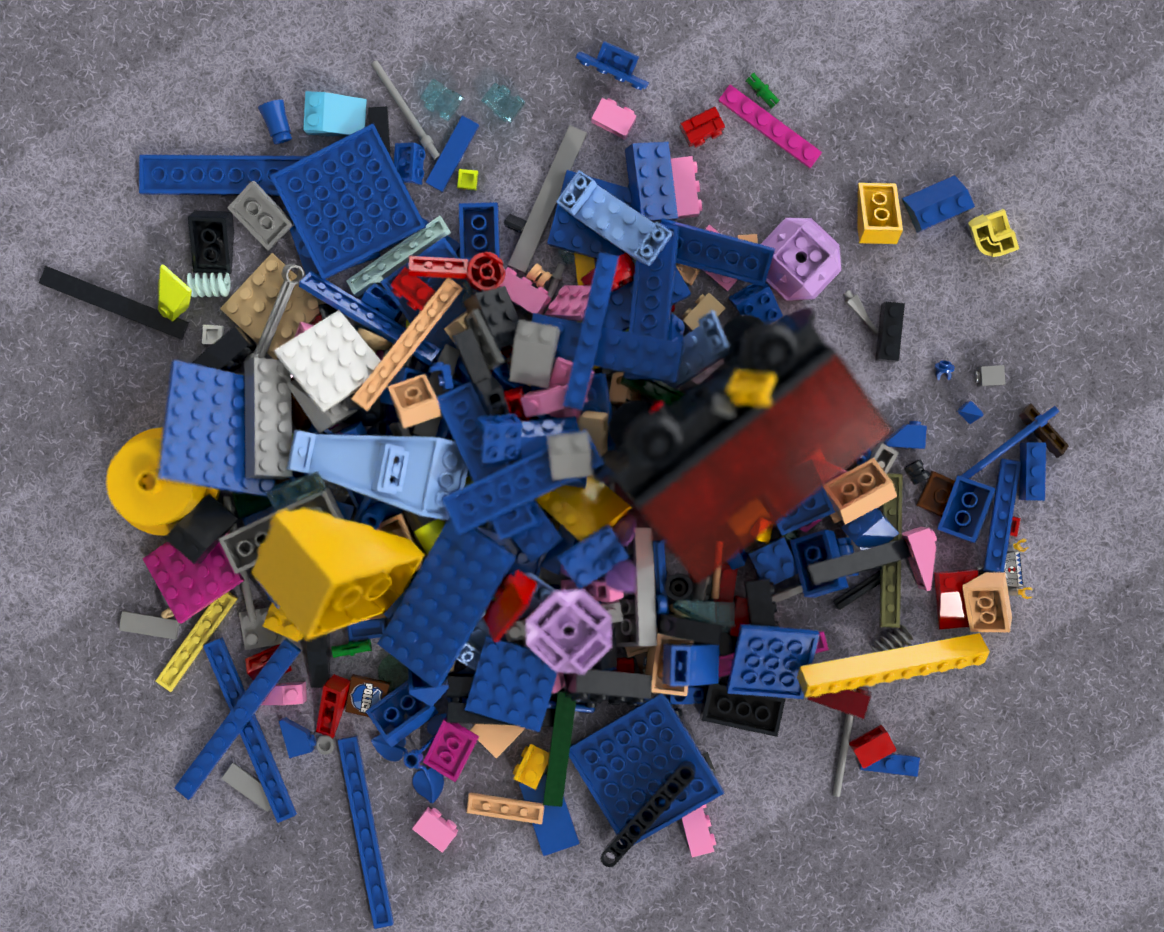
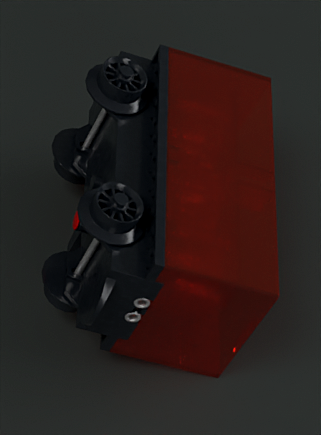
[593,308,893,584]

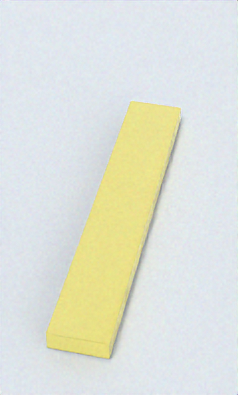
[155,592,238,692]

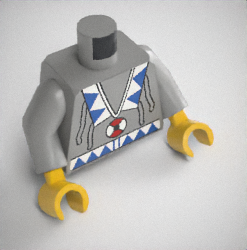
[975,539,1033,599]

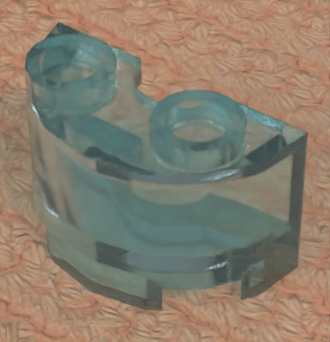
[420,79,464,121]
[481,83,526,124]

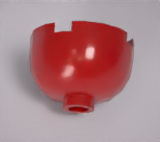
[466,252,506,292]

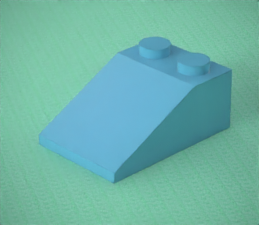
[303,91,367,137]

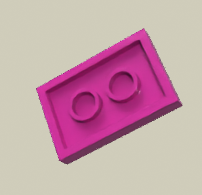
[423,718,480,782]

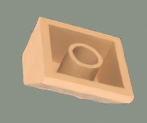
[388,374,441,428]

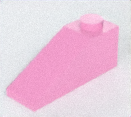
[521,385,588,417]
[561,577,624,602]
[248,681,307,705]

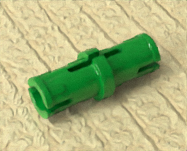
[745,72,780,109]
[331,639,372,658]

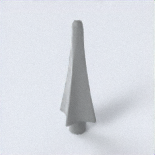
[843,290,878,335]

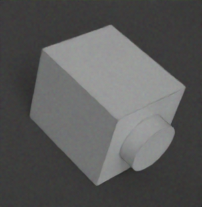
[974,365,1006,387]

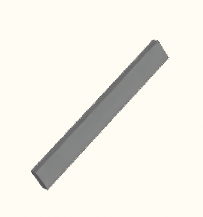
[508,125,587,273]

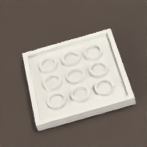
[275,310,381,413]

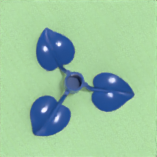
[371,713,447,803]

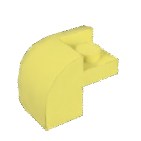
[968,209,1019,257]

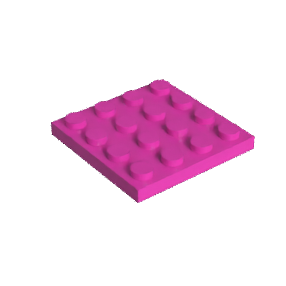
[143,541,245,623]

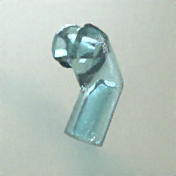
[461,279,477,308]

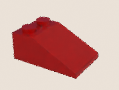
[934,569,978,629]

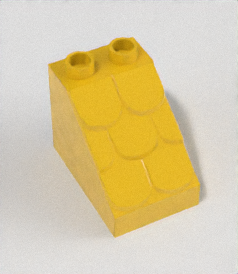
[251,508,424,640]

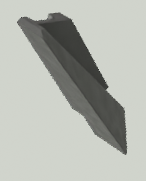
[411,344,459,437]

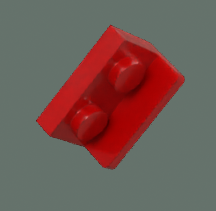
[390,267,436,311]

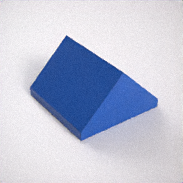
[408,669,449,707]

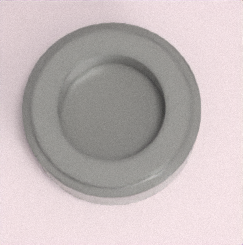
[316,735,336,755]

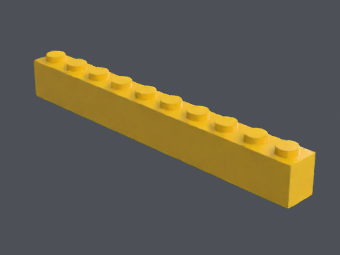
[797,633,990,697]

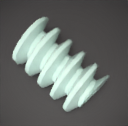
[187,273,230,297]

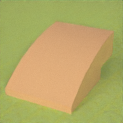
[470,724,525,758]

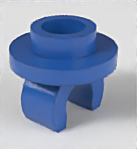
[935,360,955,380]

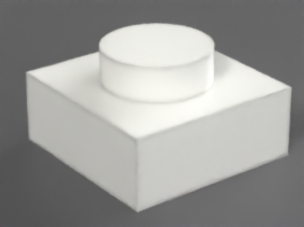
[202,325,224,345]

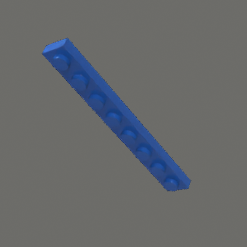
[563,252,619,411]
[299,271,441,366]

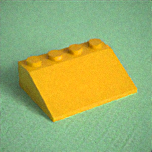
[535,476,631,541]

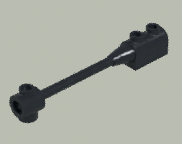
[447,673,597,708]

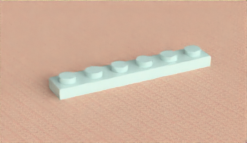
[346,216,451,297]

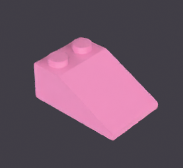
[902,527,937,591]

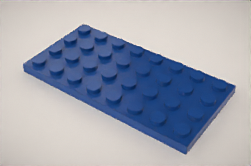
[377,517,516,689]

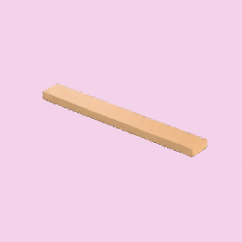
[351,278,463,411]

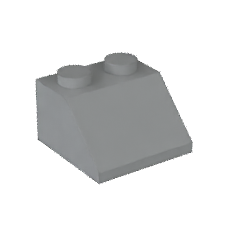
[548,432,593,480]

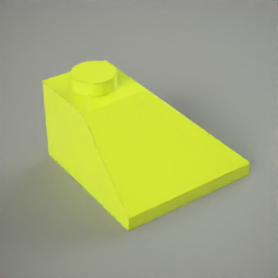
[158,264,192,322]

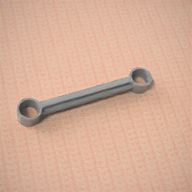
[245,264,304,362]

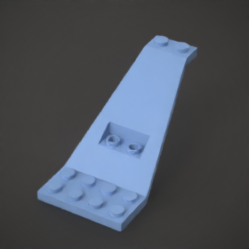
[287,430,468,520]

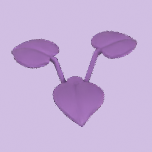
[560,515,636,592]

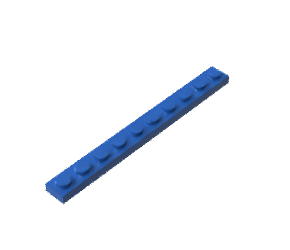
[203,637,297,823]
[174,638,302,800]
[337,735,394,929]

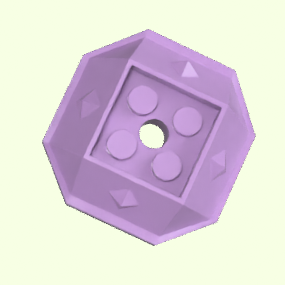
[761,218,841,301]
[526,588,612,674]

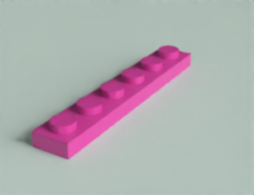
[718,85,822,169]

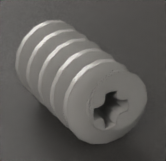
[870,624,914,653]

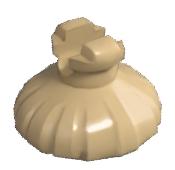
[357,328,392,354]

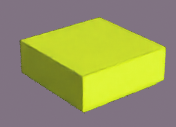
[457,169,478,191]

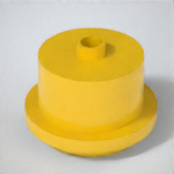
[106,427,220,536]

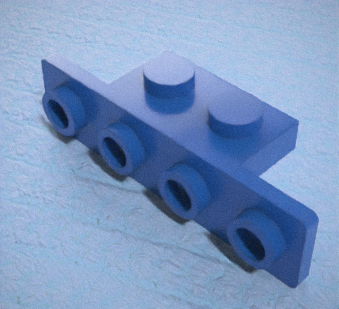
[575,41,649,90]

